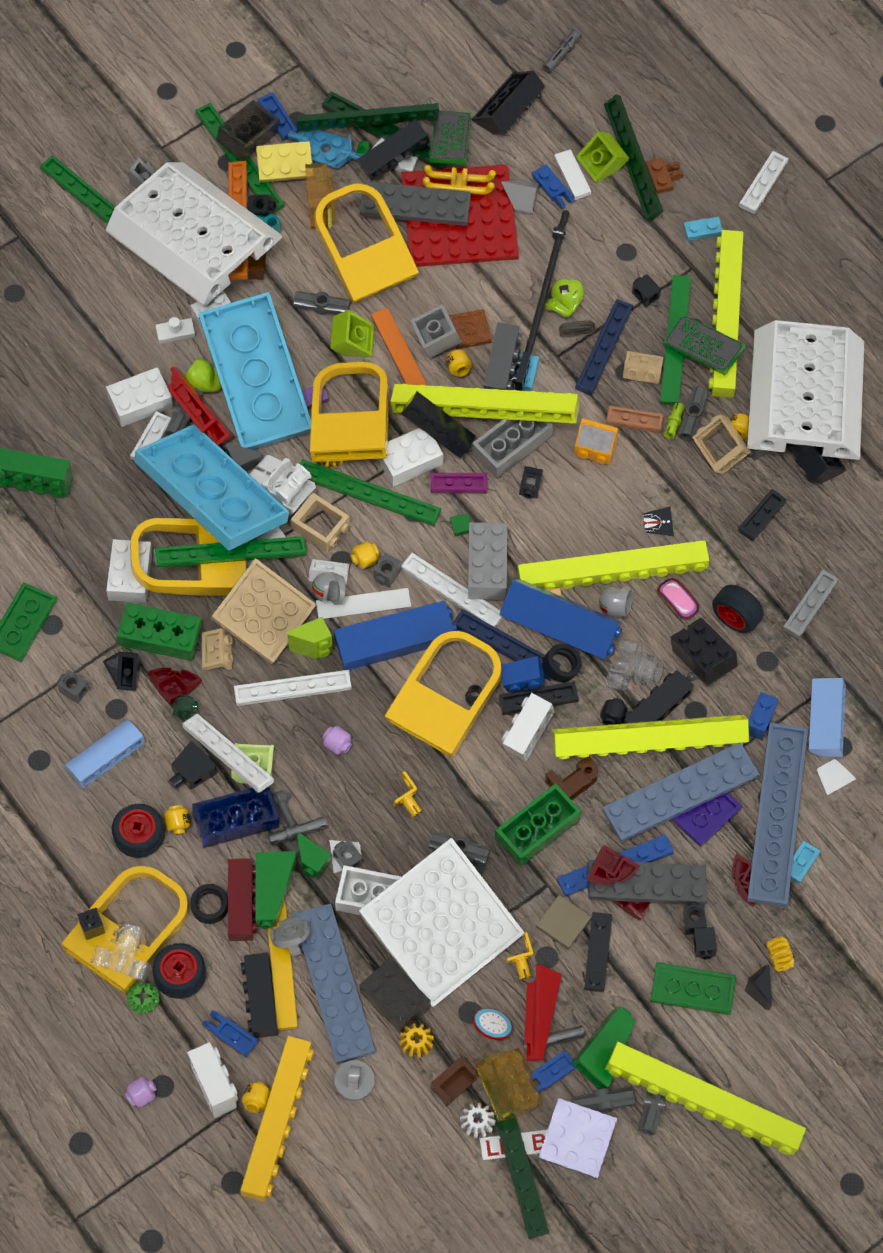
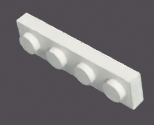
[739,151,789,214]

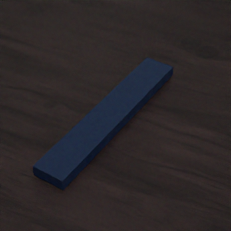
[575,299,633,396]
[452,609,561,681]

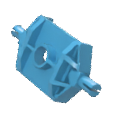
[288,130,362,169]

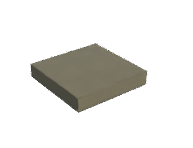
[536,895,592,950]

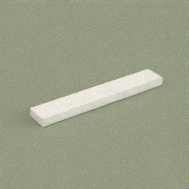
[401,553,503,627]
[234,670,352,706]
[182,713,274,793]

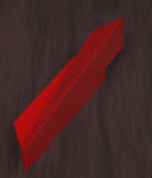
[169,367,235,446]
[524,964,562,1061]

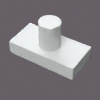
[155,317,195,344]

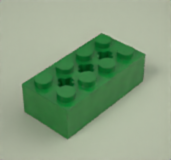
[0,448,73,498]
[117,602,202,661]
[495,783,582,867]

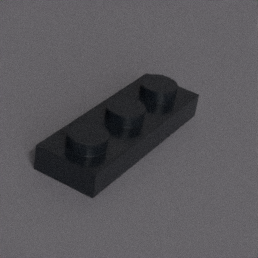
[738,489,787,541]

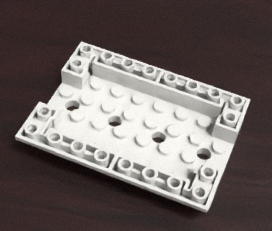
[106,162,282,307]
[747,320,864,460]

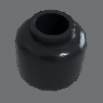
[600,698,628,725]

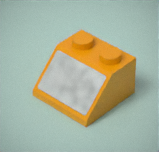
[574,418,618,465]

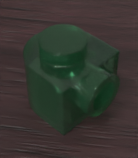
[173,695,198,719]

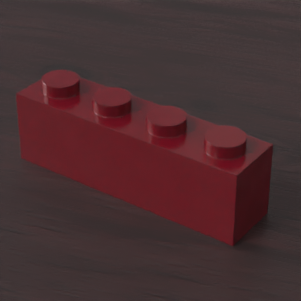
[228,859,257,941]

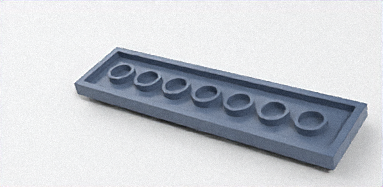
[602,743,760,843]
[293,904,375,1065]

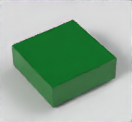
[450,513,471,536]

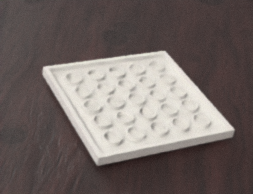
[357,838,525,1008]

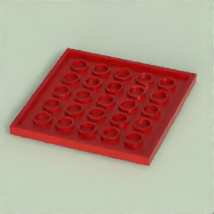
[401,164,519,267]

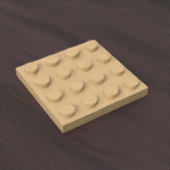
[211,558,317,664]

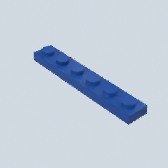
[557,834,674,897]

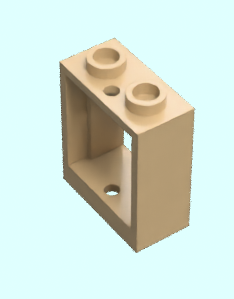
[692,414,751,475]
[290,493,350,552]

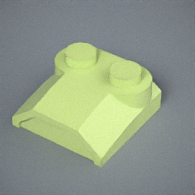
[231,743,274,784]

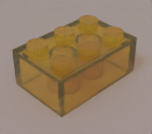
[305,163,335,230]
[475,1048,543,1121]

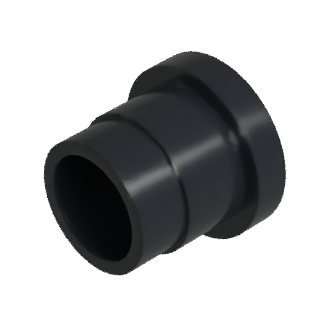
[465,685,482,707]

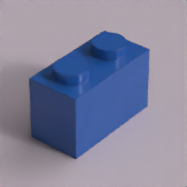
[501,656,545,693]
[748,692,779,741]

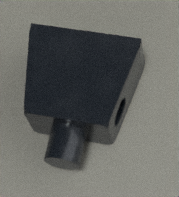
[168,741,217,789]

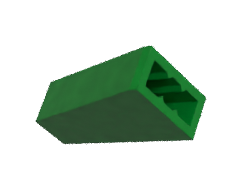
[256,851,296,929]
[571,1006,635,1089]

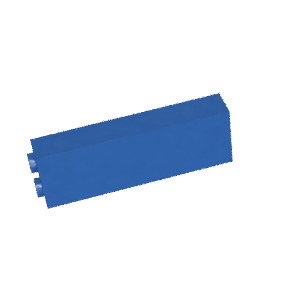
[499,578,622,660]
[334,601,457,670]

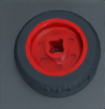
[712,585,764,633]
[112,803,165,858]
[152,943,206,999]

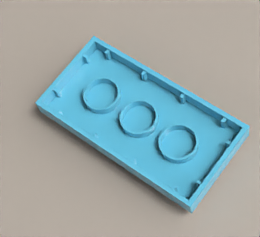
[198,292,311,450]
[134,424,289,551]

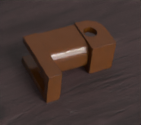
[545,757,598,800]

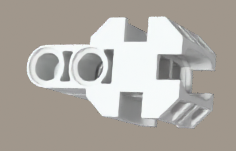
[249,455,316,515]

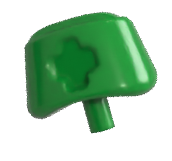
[355,141,371,155]

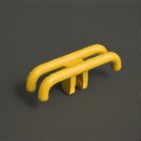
[423,165,496,194]

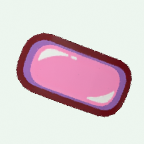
[657,578,699,620]

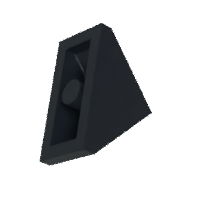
[103,652,140,691]
[745,965,772,1010]

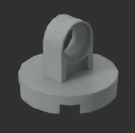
[269,917,310,957]
[334,1060,375,1102]

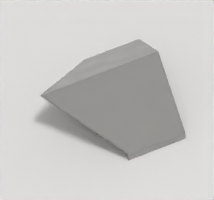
[128,157,155,188]
[501,180,539,215]

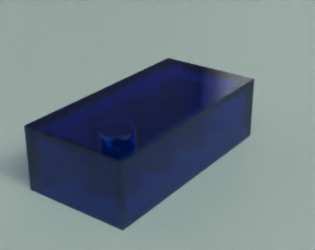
[192,786,279,848]

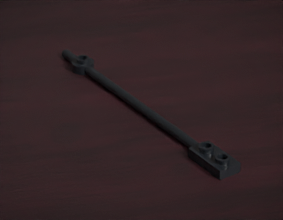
[512,210,570,391]

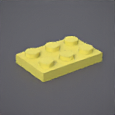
[256,141,313,182]

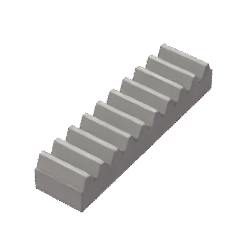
[783,570,839,640]

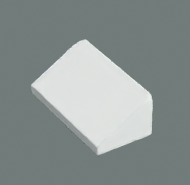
[309,559,350,585]

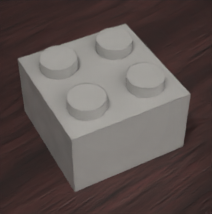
[410,304,462,359]

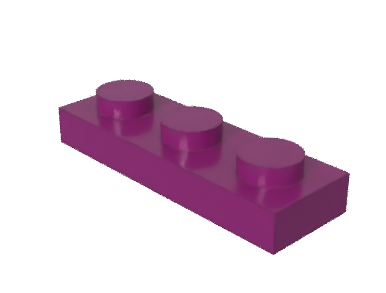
[431,473,487,493]

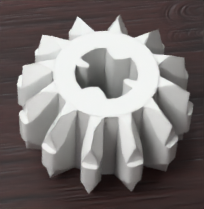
[460,1103,495,1139]

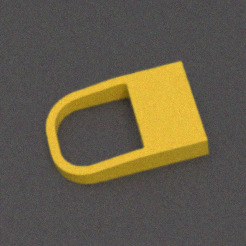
[314,184,419,304]
[310,362,389,462]
[130,518,246,596]
[385,631,502,759]
[61,866,188,995]

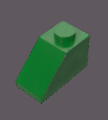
[297,833,332,879]

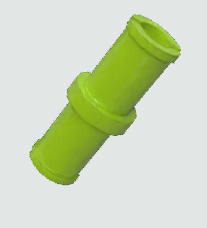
[663,403,685,439]

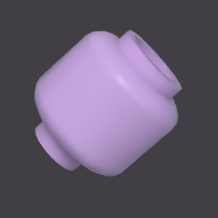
[322,726,352,755]
[125,1077,157,1107]

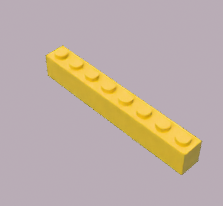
[240,1036,314,1202]

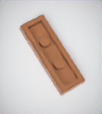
[606,405,664,433]

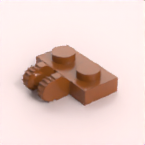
[646,157,684,194]

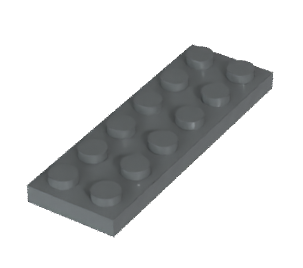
[360,181,471,226]
[587,860,707,905]

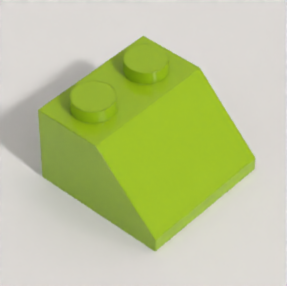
[576,131,630,182]
[330,310,374,357]
[287,617,333,659]

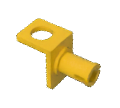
[393,771,422,818]
[505,932,534,980]

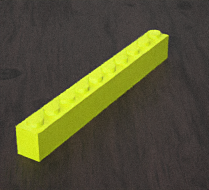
[709,230,743,398]
[391,384,580,423]
[517,540,710,591]
[552,715,749,759]
[605,1042,806,1155]

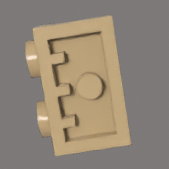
[623,351,664,384]
[202,628,233,670]

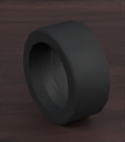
[543,643,581,683]
[190,884,228,924]

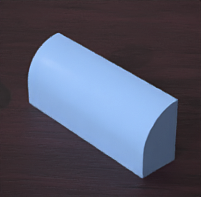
[809,678,846,757]
[63,719,145,789]

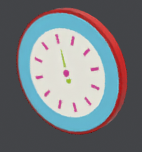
[473,1008,513,1040]

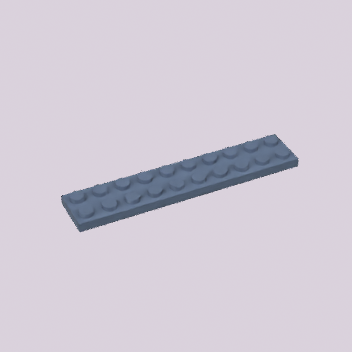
[747,722,808,908]

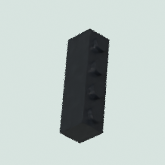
[357,119,430,182]
[401,391,476,458]
[623,670,694,724]
[241,952,278,1038]

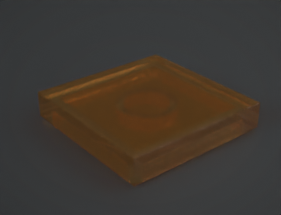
[449,309,492,350]

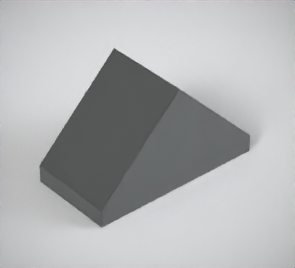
[226,443,263,472]

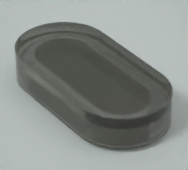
[559,320,596,338]

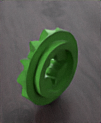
[127,981,159,1014]

